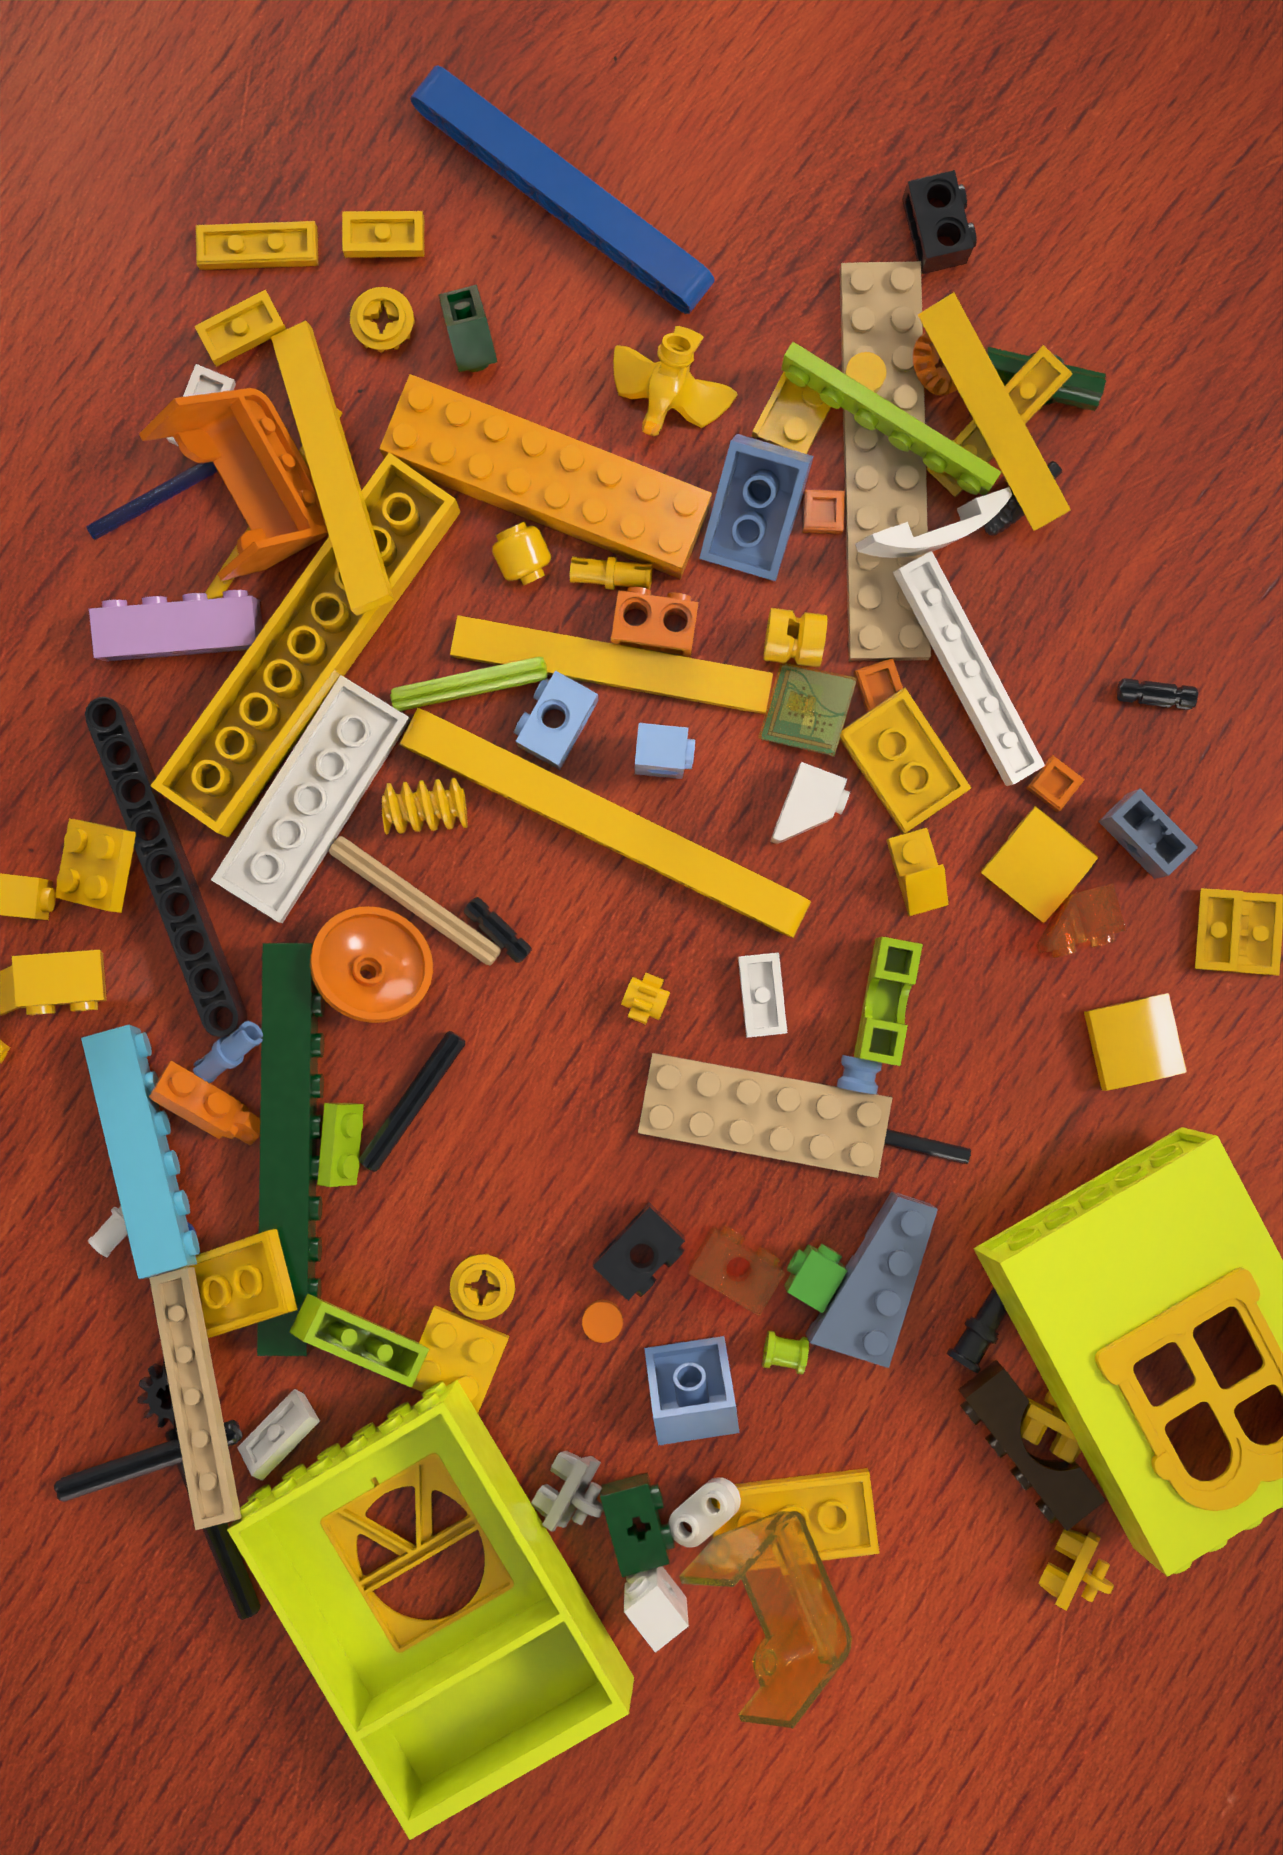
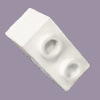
[624,1566,689,1653]

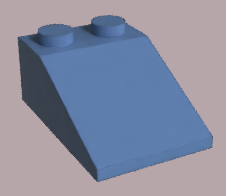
[699,434,814,581]

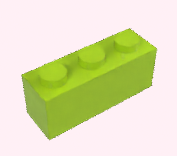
[289,1294,429,1388]

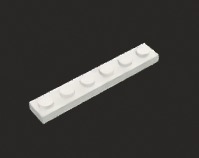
[893,551,1045,786]

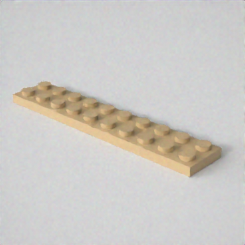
[839,261,931,661]

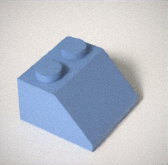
[644,1336,739,1445]

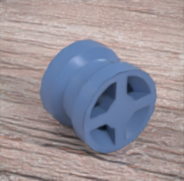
[837,1055,882,1095]

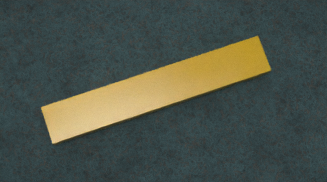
[918,292,1071,531]

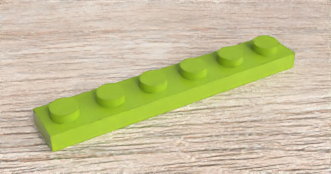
[781,342,1001,496]

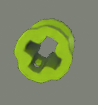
[762,1331,809,1375]

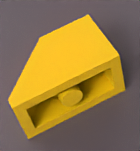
[0,873,56,920]

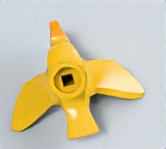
[613,326,738,437]

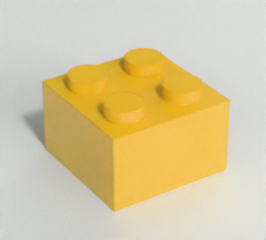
[12,950,107,1015]

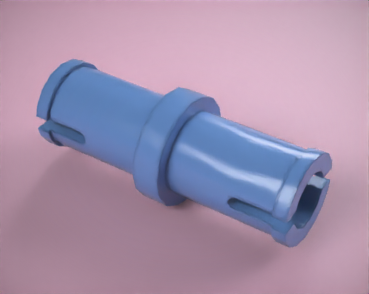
[193,1021,263,1083]

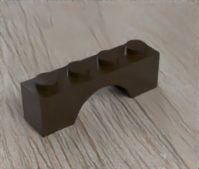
[958,1360,1106,1531]

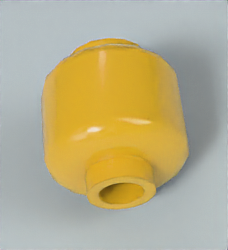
[492,522,551,585]

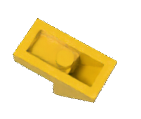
[886,828,948,916]

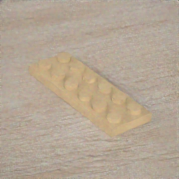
[638,1053,892,1178]

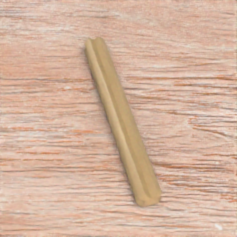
[329,836,501,965]

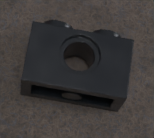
[592,1202,685,1301]

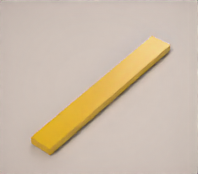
[271,321,394,616]
[450,615,773,714]

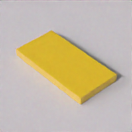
[711,1468,879,1573]

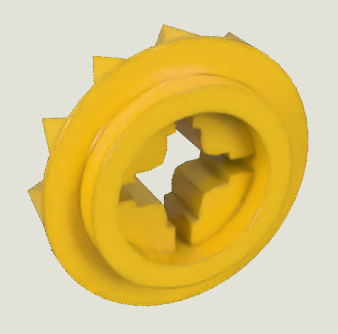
[350,287,415,353]
[450,1254,515,1320]

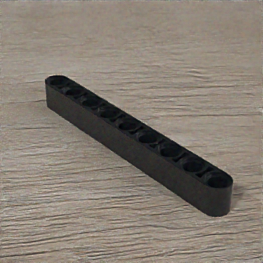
[85,697,247,1037]

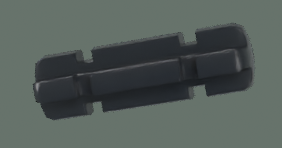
[1117,678,1198,709]
[463,897,532,963]

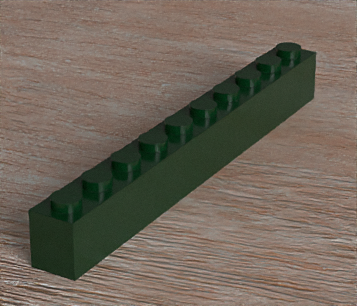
[257,943,325,1356]

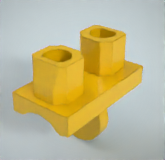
[1020,1391,1081,1464]
[1038,1529,1114,1611]

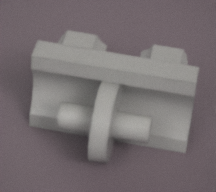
[531,1451,603,1532]

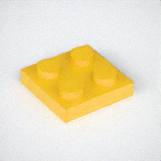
[55,818,136,913]
[412,1305,509,1413]

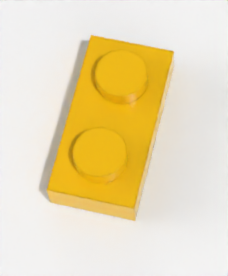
[342,211,424,258]
[194,289,286,367]

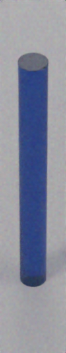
[86,461,218,540]

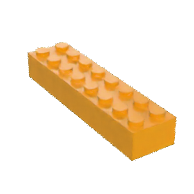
[379,374,712,579]

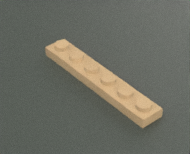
[149,1267,241,1530]

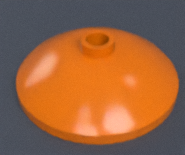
[310,906,433,1023]

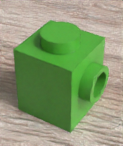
[784,1243,848,1313]

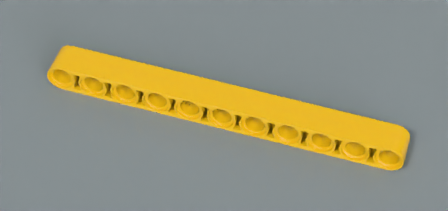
[400,708,811,938]

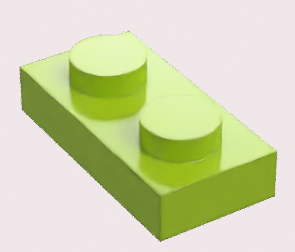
[317,1103,364,1187]

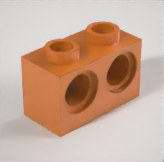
[611,587,699,658]

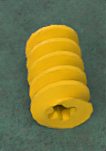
[382,778,468,835]

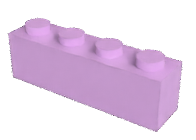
[89,590,263,661]

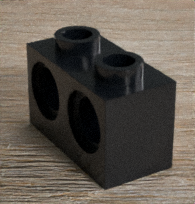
[902,170,977,274]

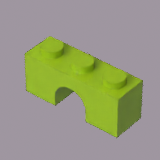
[854,937,923,1066]

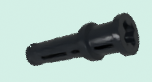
[946,1287,1007,1374]

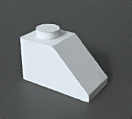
[770,762,850,844]

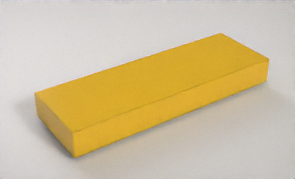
[196,221,318,270]

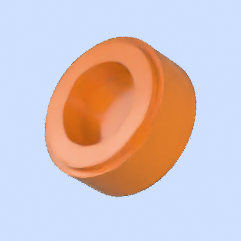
[582,1300,623,1343]

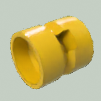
[763,608,827,668]

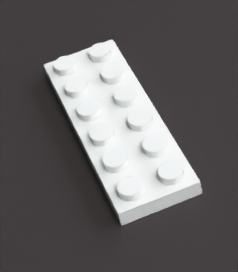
[211,675,411,923]

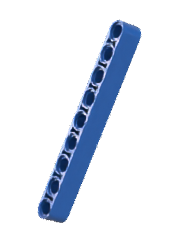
[410,65,715,314]

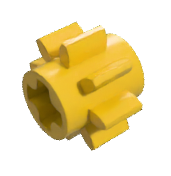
[621,973,670,1025]

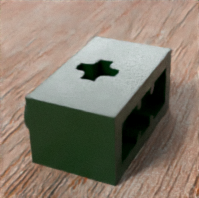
[600,1472,675,1577]

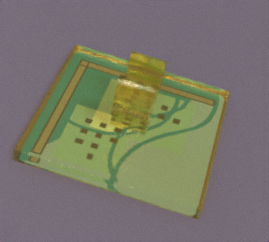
[759,663,857,756]

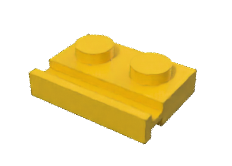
[752,372,831,454]

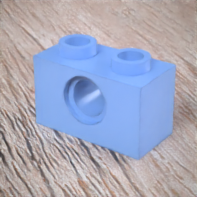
[514,671,599,770]
[635,723,695,779]

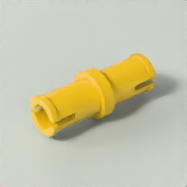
[570,556,653,590]

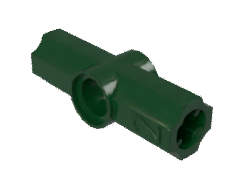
[986,347,1106,411]

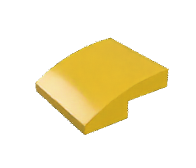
[981,806,1098,923]
[1195,888,1283,976]
[1084,993,1187,1091]

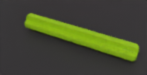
[390,657,548,711]

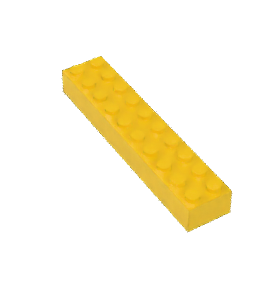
[151,453,461,837]

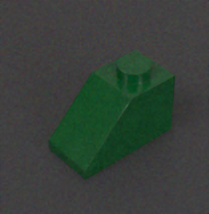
[438,284,498,372]

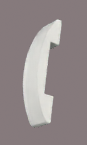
[855,487,1012,558]

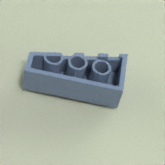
[805,1191,938,1368]

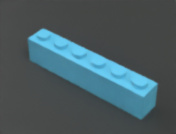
[81,1025,200,1279]

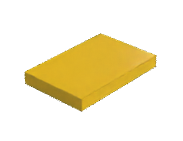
[839,688,971,834]
[178,1229,298,1338]

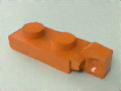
[149,1061,260,1145]

